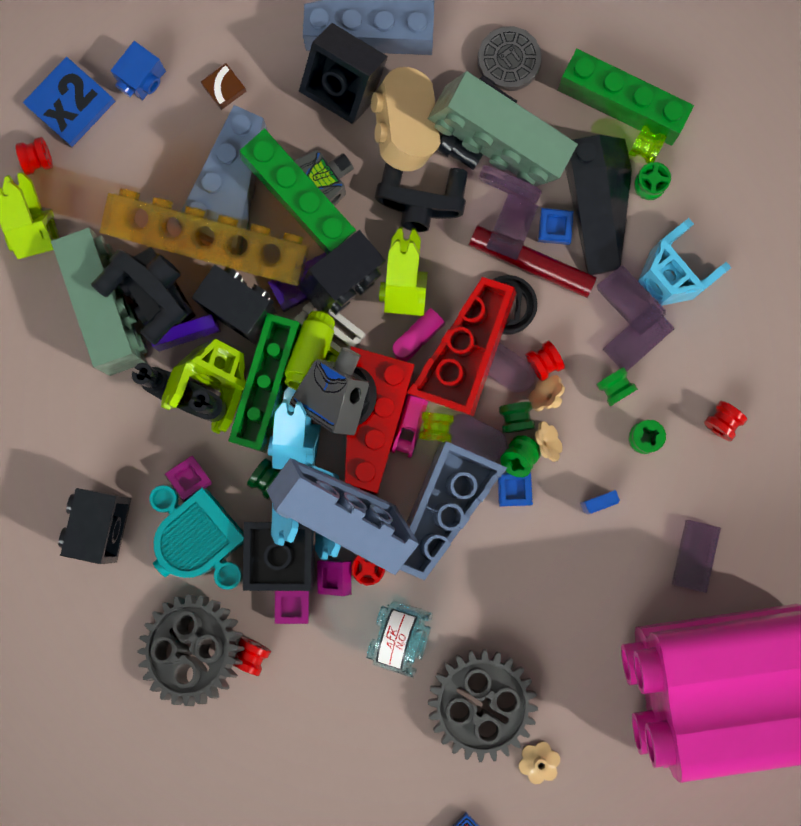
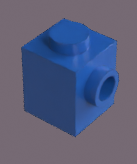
[110,41,166,101]

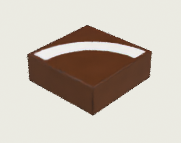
[201,63,247,110]

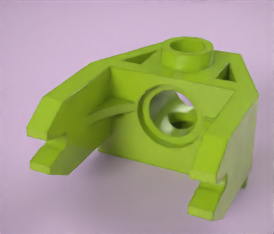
[0,171,59,259]
[379,227,428,316]
[161,339,246,434]

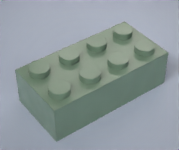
[428,71,578,187]
[51,228,148,376]

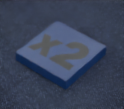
[23,56,116,147]

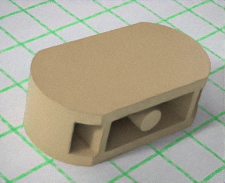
[371,67,441,171]

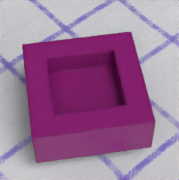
[165,455,212,502]
[317,560,352,596]
[275,591,310,624]

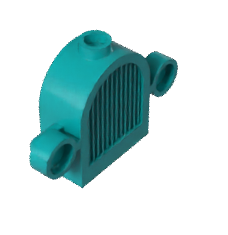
[149,485,244,590]

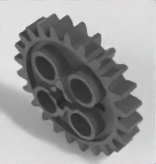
[137,594,244,706]
[428,649,538,762]

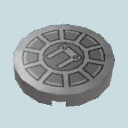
[478,26,542,91]

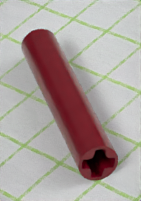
[468,225,597,298]

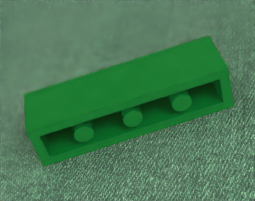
[557,48,694,146]
[239,128,356,254]
[228,313,302,453]

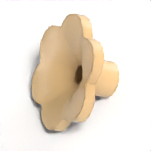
[528,375,565,412]
[535,421,563,462]
[518,741,560,784]

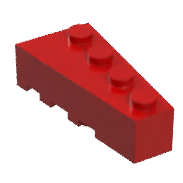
[407,277,516,417]
[345,346,415,494]

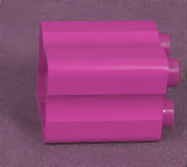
[621,604,801,783]

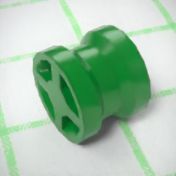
[634,162,671,200]
[596,367,638,406]
[628,420,666,454]
[500,435,541,478]

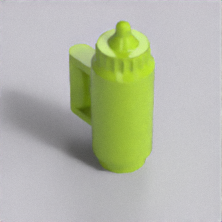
[284,310,339,391]

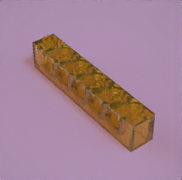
[99,188,310,286]

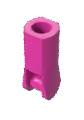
[393,308,445,361]
[391,395,428,458]

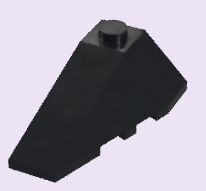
[565,135,632,275]

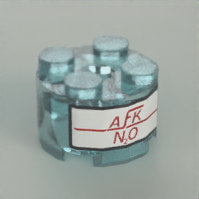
[366,600,433,678]

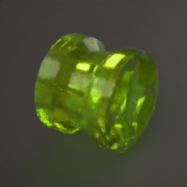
[629,125,667,164]
[419,412,454,443]

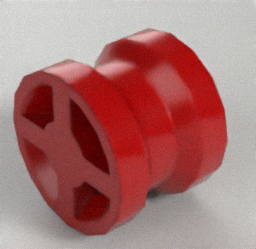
[15,137,53,175]
[525,340,565,382]
[704,401,747,442]
[352,555,385,586]
[233,637,271,676]

